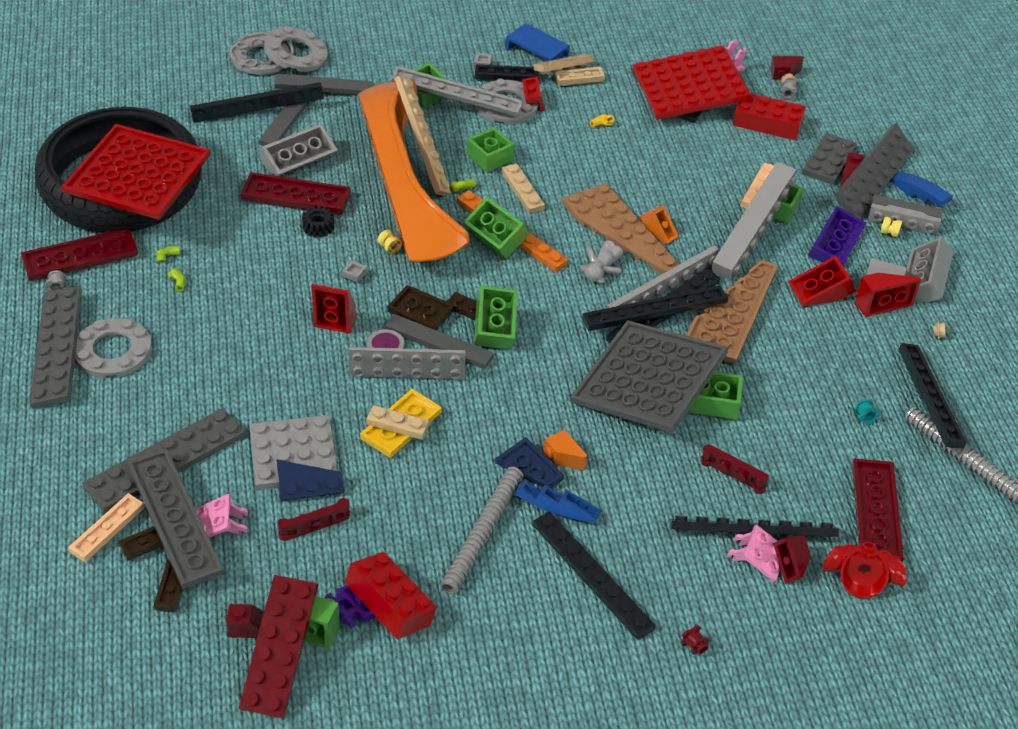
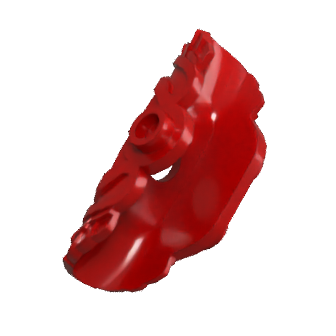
[823,542,907,598]

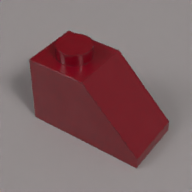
[770,56,804,80]
[773,535,811,584]
[226,604,264,638]

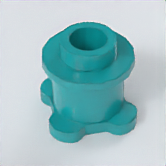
[855,399,881,425]

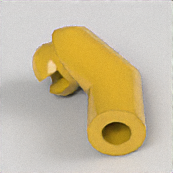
[589,115,615,128]

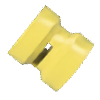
[880,216,902,237]
[378,230,402,254]

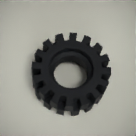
[302,206,335,238]

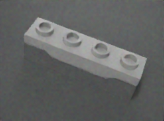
[868,194,943,235]

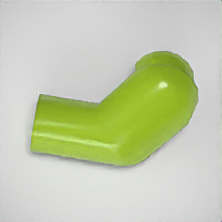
[450,179,476,193]
[155,246,180,262]
[168,268,186,292]

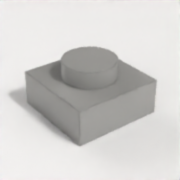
[474,53,492,67]
[342,260,367,283]

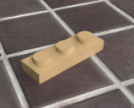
[554,67,605,86]
[366,405,429,440]

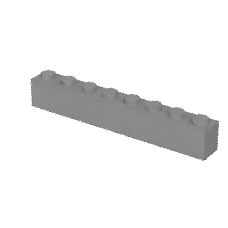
[712,162,797,280]

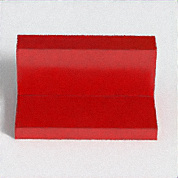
[522,76,544,112]

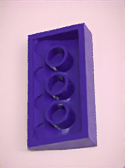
[807,206,867,265]

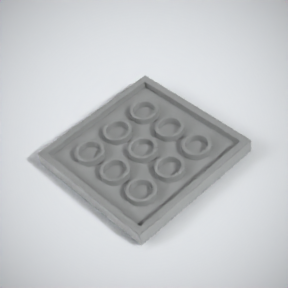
[249,415,337,490]

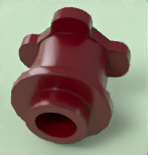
[681,625,709,655]

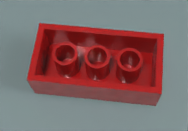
[733,93,806,140]
[344,551,437,639]

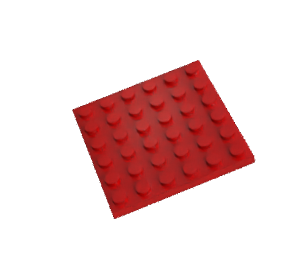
[632,45,751,120]
[61,124,211,220]

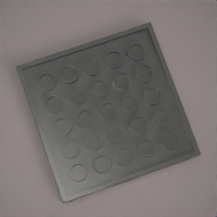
[570,320,728,433]

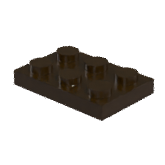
[387,285,454,331]

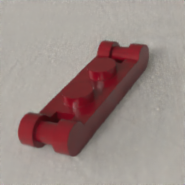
[701,445,768,494]
[277,498,350,541]

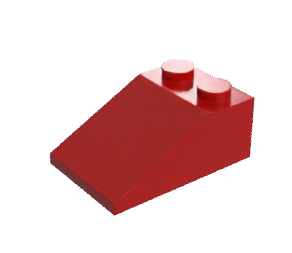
[788,256,857,307]
[855,273,921,317]
[311,284,356,334]

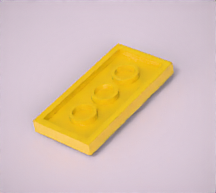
[360,389,442,458]

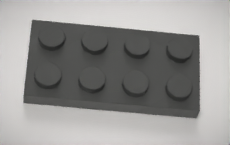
[802,133,857,185]

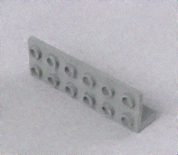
[348,347,466,379]

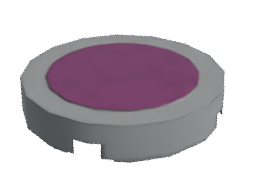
[367,329,405,349]

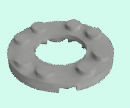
[264,26,328,72]
[230,32,294,76]
[474,79,539,125]
[75,318,151,378]

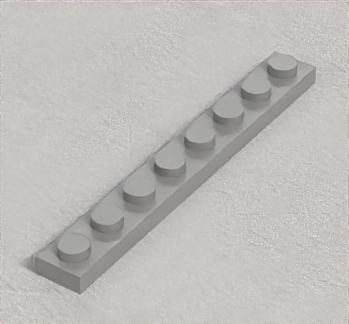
[391,66,522,117]
[607,245,719,308]

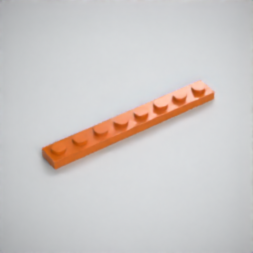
[457,190,568,273]

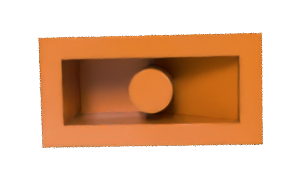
[640,205,679,244]
[543,430,587,470]

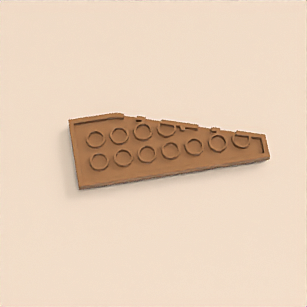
[562,183,679,275]
[686,260,778,365]

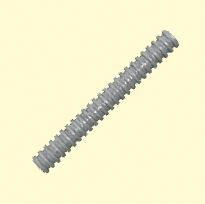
[905,407,1018,503]
[441,467,524,595]

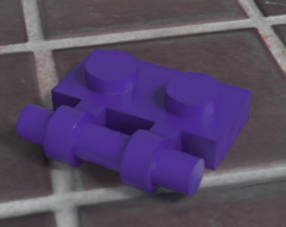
[324,585,377,628]

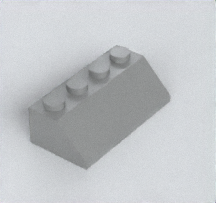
[259,124,338,176]
[905,237,954,303]

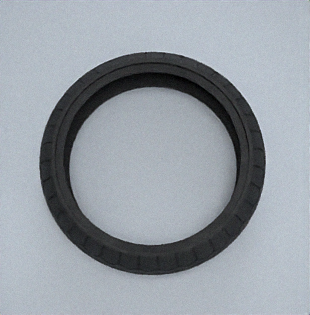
[34,107,202,232]

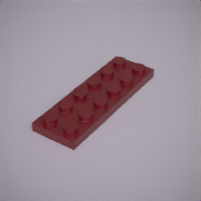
[240,172,351,214]
[20,229,138,281]
[852,458,904,562]
[238,574,319,719]

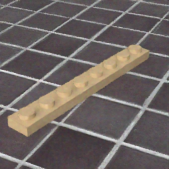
[395,75,451,197]

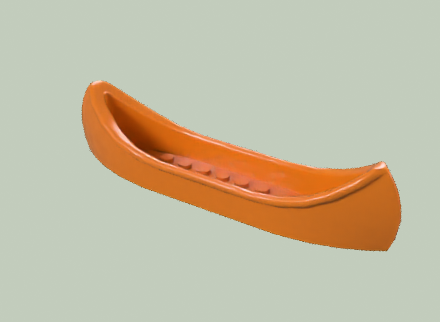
[358,80,470,262]

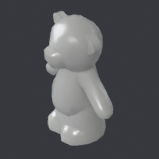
[580,240,623,284]

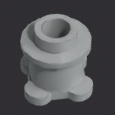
[780,80,797,101]
[46,271,67,293]

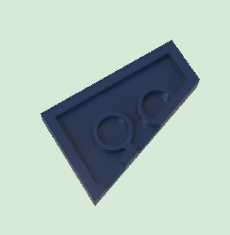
[495,437,564,488]
[276,459,343,501]

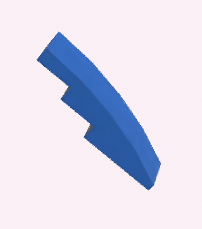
[890,172,953,207]
[515,480,601,523]

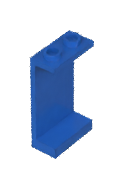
[506,23,570,71]

